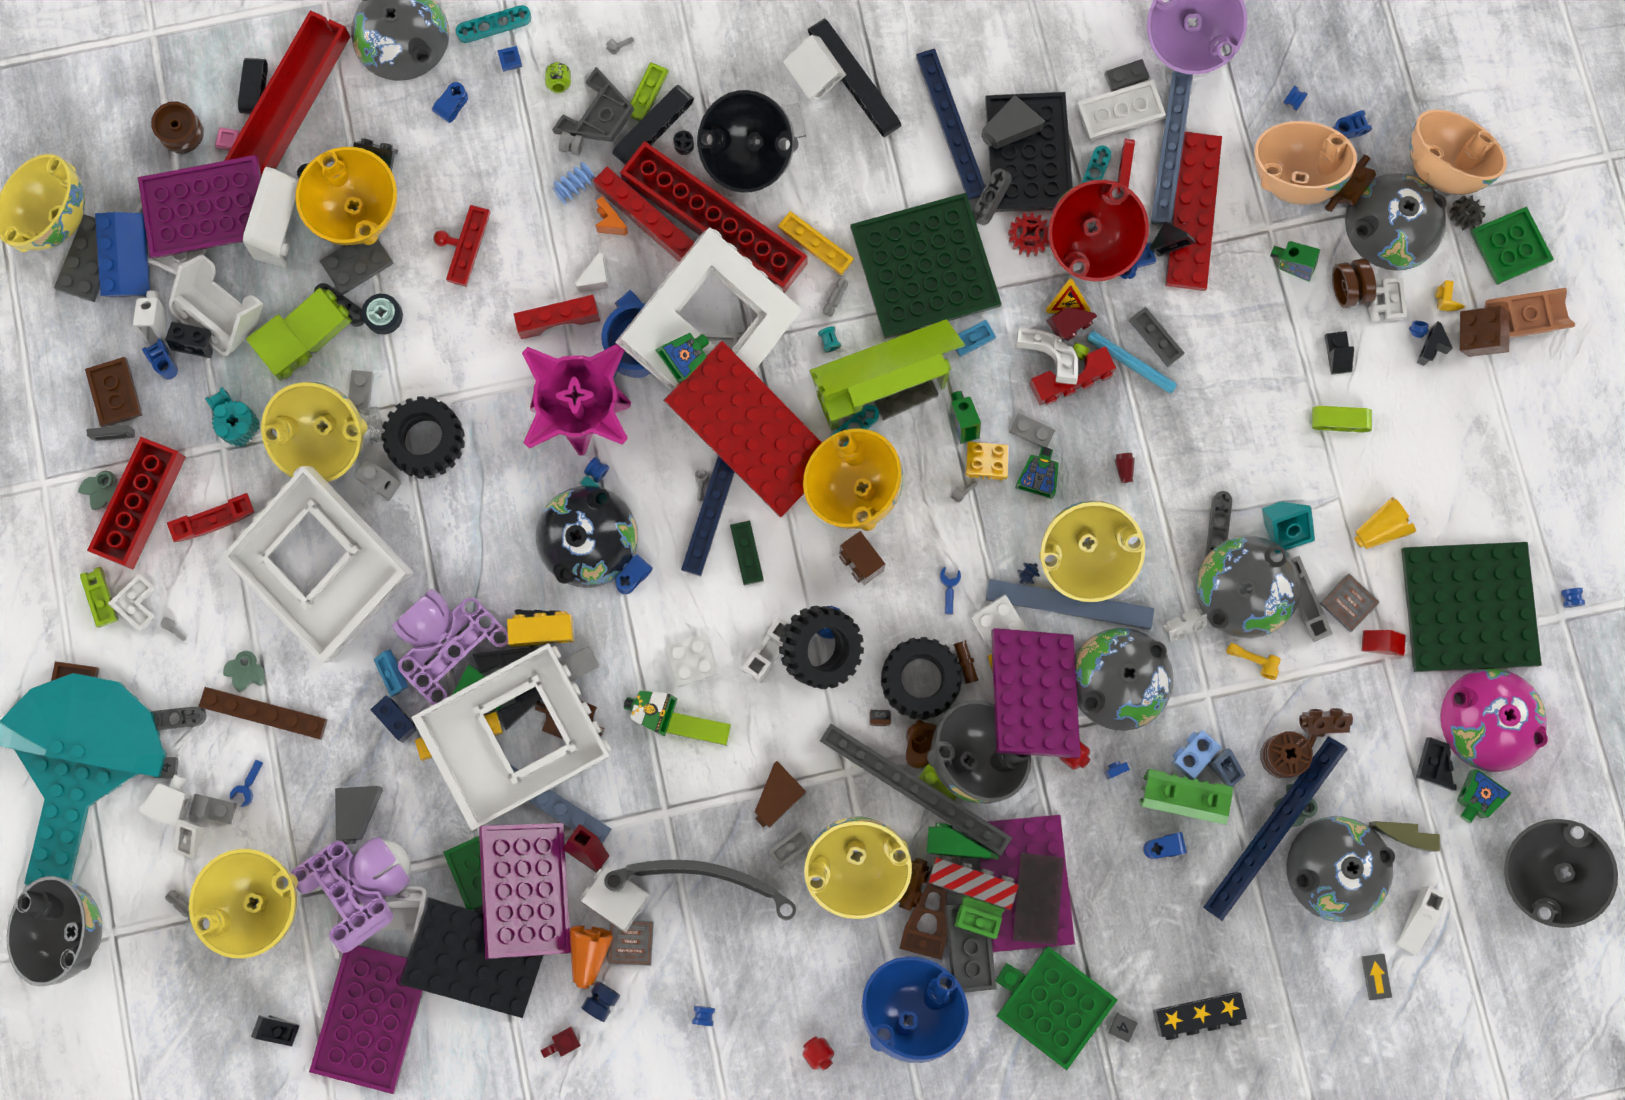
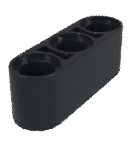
[238,58,268,114]

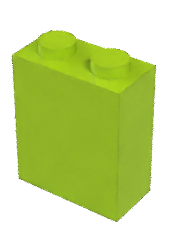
[284,288,352,353]
[246,314,313,381]

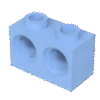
[1172,730,1222,780]

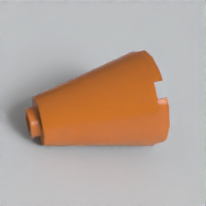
[570,925,613,989]

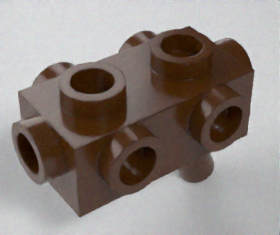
[1299,708,1353,747]
[898,857,929,911]

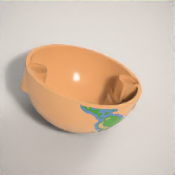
[1409,109,1507,195]
[1254,121,1357,205]

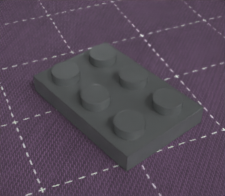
[320,233,394,295]

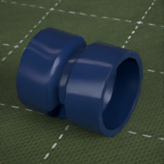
[581,981,621,1022]

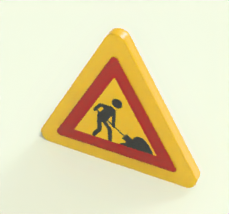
[1046,278,1091,313]

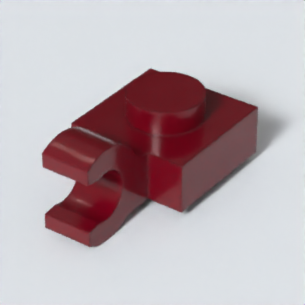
[540,1026,581,1058]

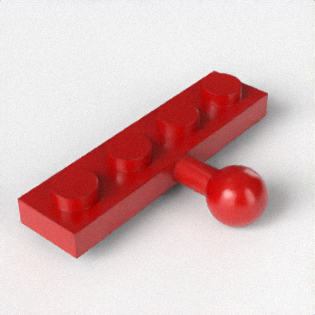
[433,205,491,287]

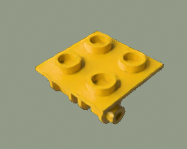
[965,441,1009,481]

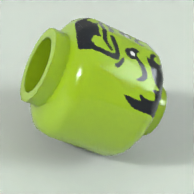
[545,62,571,93]

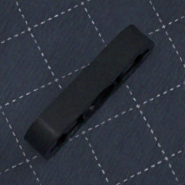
[314,283,365,327]

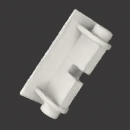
[1163,608,1207,643]

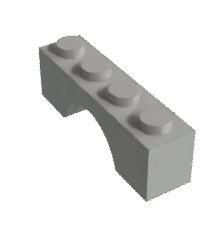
[1292,556,1333,642]

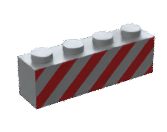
[926,855,1019,910]

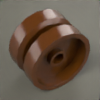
[151,101,204,154]
[1332,258,1376,308]

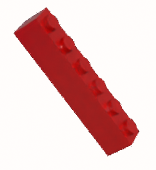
[593,166,695,262]

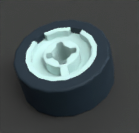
[362,293,403,335]

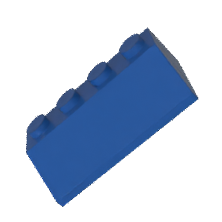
[95,212,150,298]

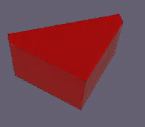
[1362,630,1406,656]

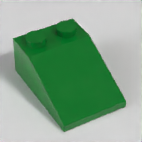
[927,823,999,860]

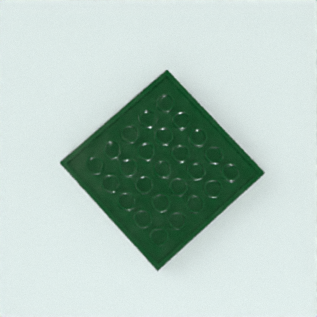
[850,193,1002,339]
[1401,542,1542,672]

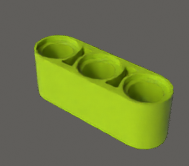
[1312,406,1372,433]

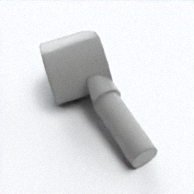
[606,37,634,55]
[695,470,708,501]
[951,481,978,502]
[161,617,187,641]

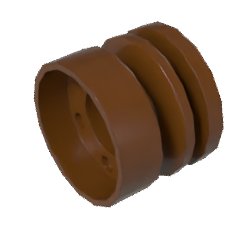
[1260,731,1313,778]

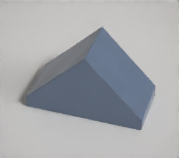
[1207,748,1245,787]

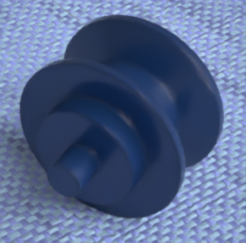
[1017,563,1040,584]

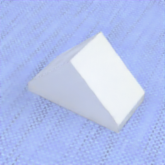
[575,252,608,292]
[174,819,207,859]

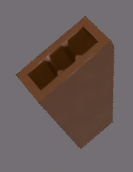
[755,761,806,828]

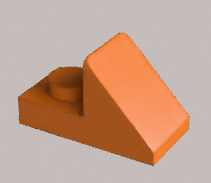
[595,196,628,236]

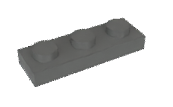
[1129,307,1185,367]

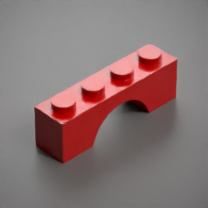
[513,295,600,340]
[1029,346,1116,405]

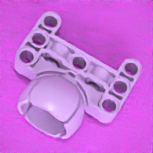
[392,589,508,705]

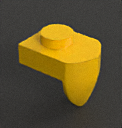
[1435,280,1465,311]

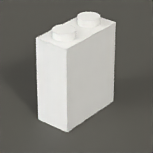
[783,35,846,101]
[581,866,650,933]

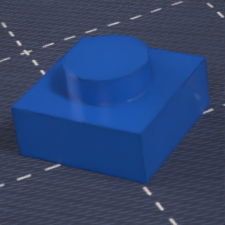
[497,46,522,72]
[1136,242,1156,268]
[1104,761,1130,780]

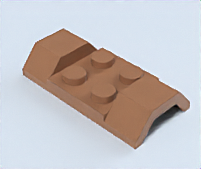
[1484,288,1575,338]

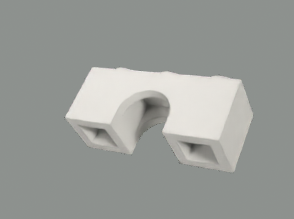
[742,617,789,683]

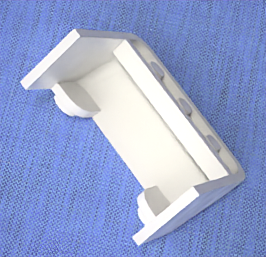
[243,167,298,268]
[331,886,428,959]

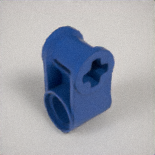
[432,82,468,123]
[1332,110,1372,139]
[142,338,178,380]
[615,554,653,595]
[1143,832,1187,859]

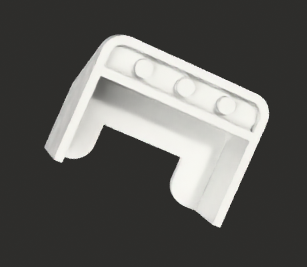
[169,254,263,356]

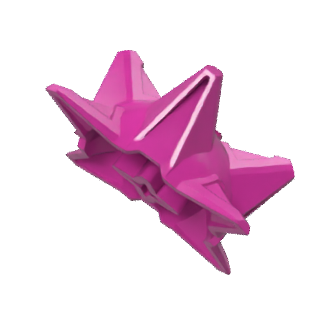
[522,344,631,456]

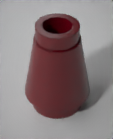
[1114,453,1135,483]

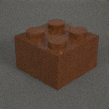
[1460,306,1510,357]
[839,531,886,585]

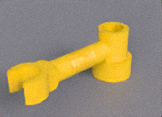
[1226,643,1281,680]

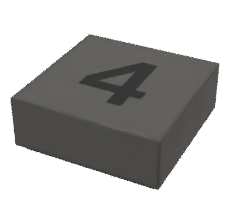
[153,757,179,779]
[1108,1013,1138,1043]

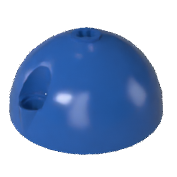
[861,957,969,1063]

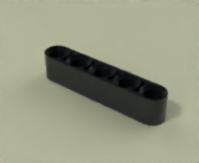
[612,85,694,165]

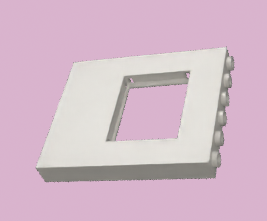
[615,227,802,390]
[222,466,414,663]
[411,643,612,831]

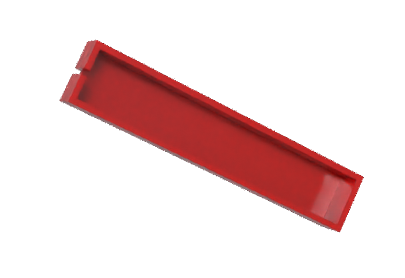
[224,10,351,177]

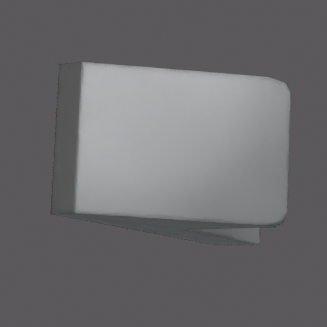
[189,794,237,824]

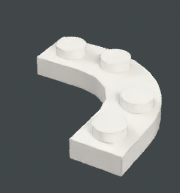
[1016,328,1078,384]

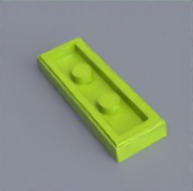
[630,62,669,122]
[666,712,731,746]

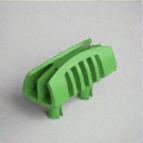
[1139,769,1233,825]

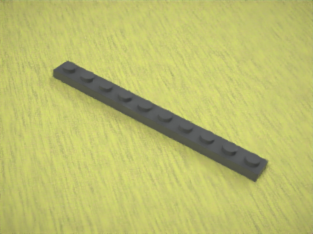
[820,723,1012,856]

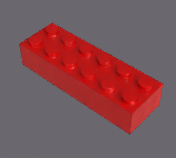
[87,437,186,570]

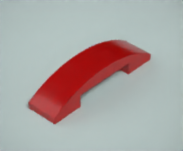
[167,493,255,543]

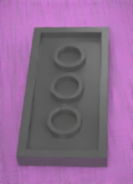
[54,214,100,302]
[944,902,997,993]

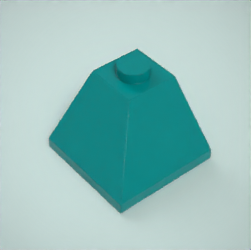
[1262,502,1315,554]

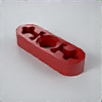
[1116,138,1135,195]

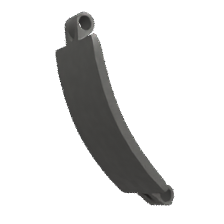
[604,860,796,921]

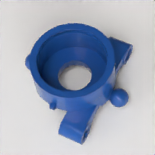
[601,290,652,379]

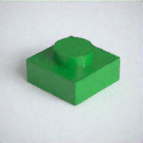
[996,963,1025,993]

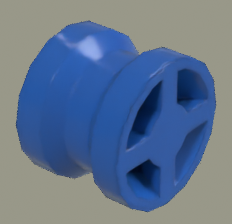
[1283,85,1308,111]
[584,457,610,483]
[1561,588,1585,608]
[692,1006,715,1026]

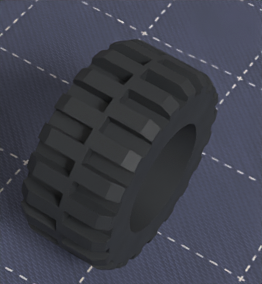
[381,396,465,479]
[779,605,864,689]
[881,637,963,720]

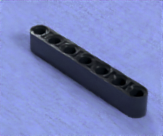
[807,18,901,138]

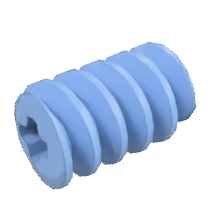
[552,162,595,205]

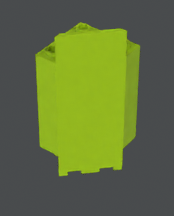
[809,319,965,431]

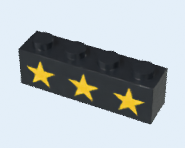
[1153,992,1247,1040]

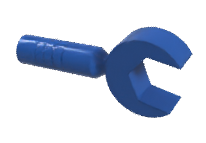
[940,567,961,615]
[230,759,263,807]

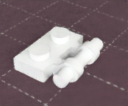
[1368,278,1407,322]

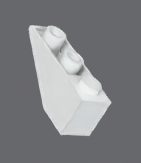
[1396,886,1449,955]

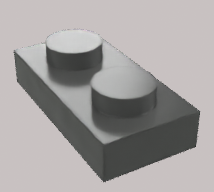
[1104,59,1150,92]

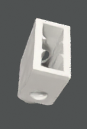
[133,291,166,343]
[139,774,191,828]

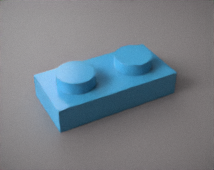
[956,320,996,357]
[374,649,408,697]

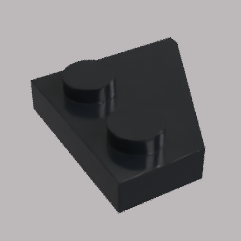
[1415,737,1457,791]

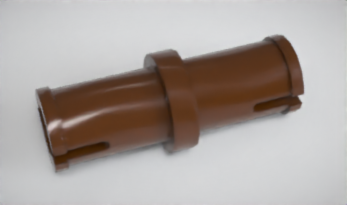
[953,640,979,684]

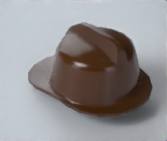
[906,719,937,769]

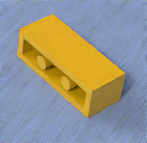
[507,611,574,647]

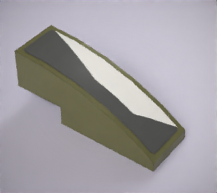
[1369,821,1440,852]

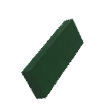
[730,520,764,586]

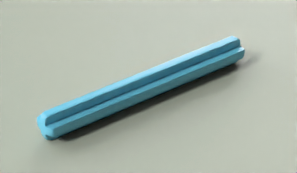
[1087,331,1177,393]

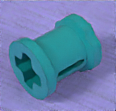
[818,326,841,353]
[205,387,233,411]

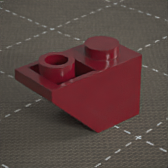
[1046,307,1097,341]
[563,824,609,873]

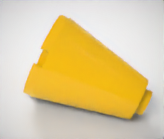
[1354,497,1416,549]

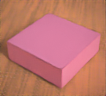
[215,127,240,151]

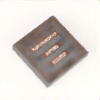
[1320,573,1380,632]
[608,921,654,966]

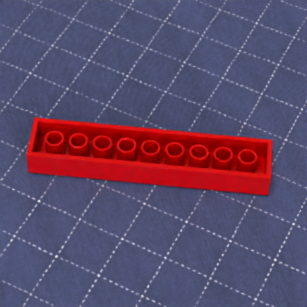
[620,141,808,293]

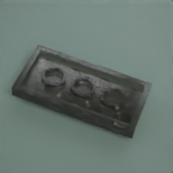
[1012,853,1064,945]

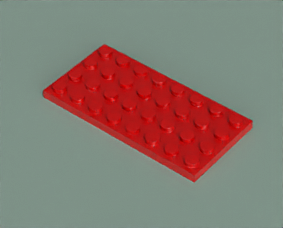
[663,341,822,517]

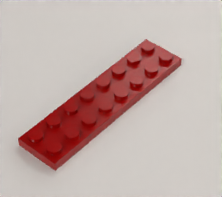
[1165,132,1222,291]

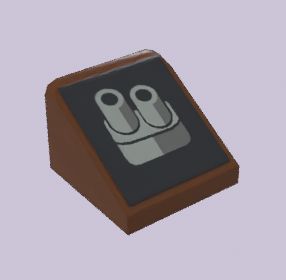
[869,710,891,726]

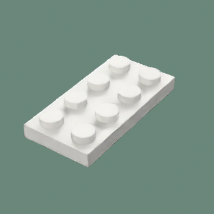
[1077,80,1166,141]

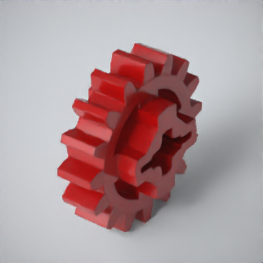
[1008,212,1050,257]

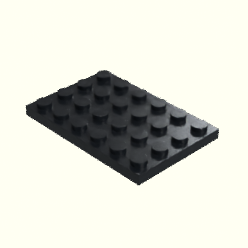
[985,92,1073,212]
[399,897,544,1018]

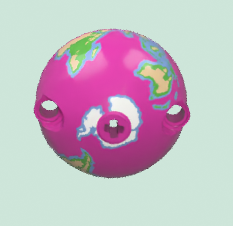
[1440,669,1548,772]

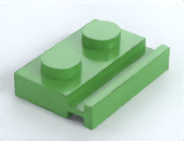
[955,896,1005,939]

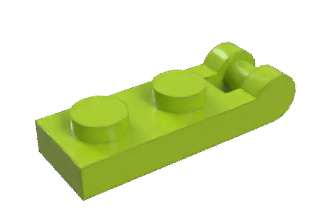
[80,566,119,628]

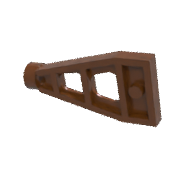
[899,883,947,960]

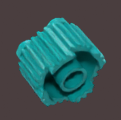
[212,400,260,446]

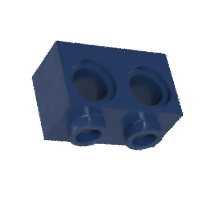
[370,695,418,743]

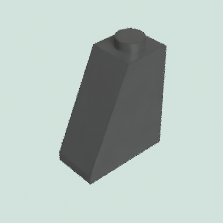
[981,95,1045,149]
[335,786,383,845]

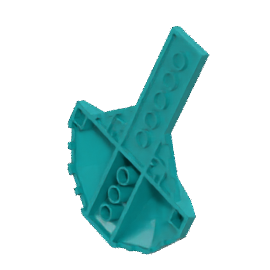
[0,673,166,885]

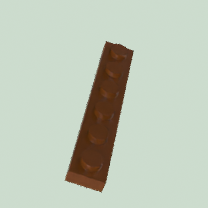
[198,687,328,740]

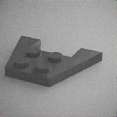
[552,67,635,142]

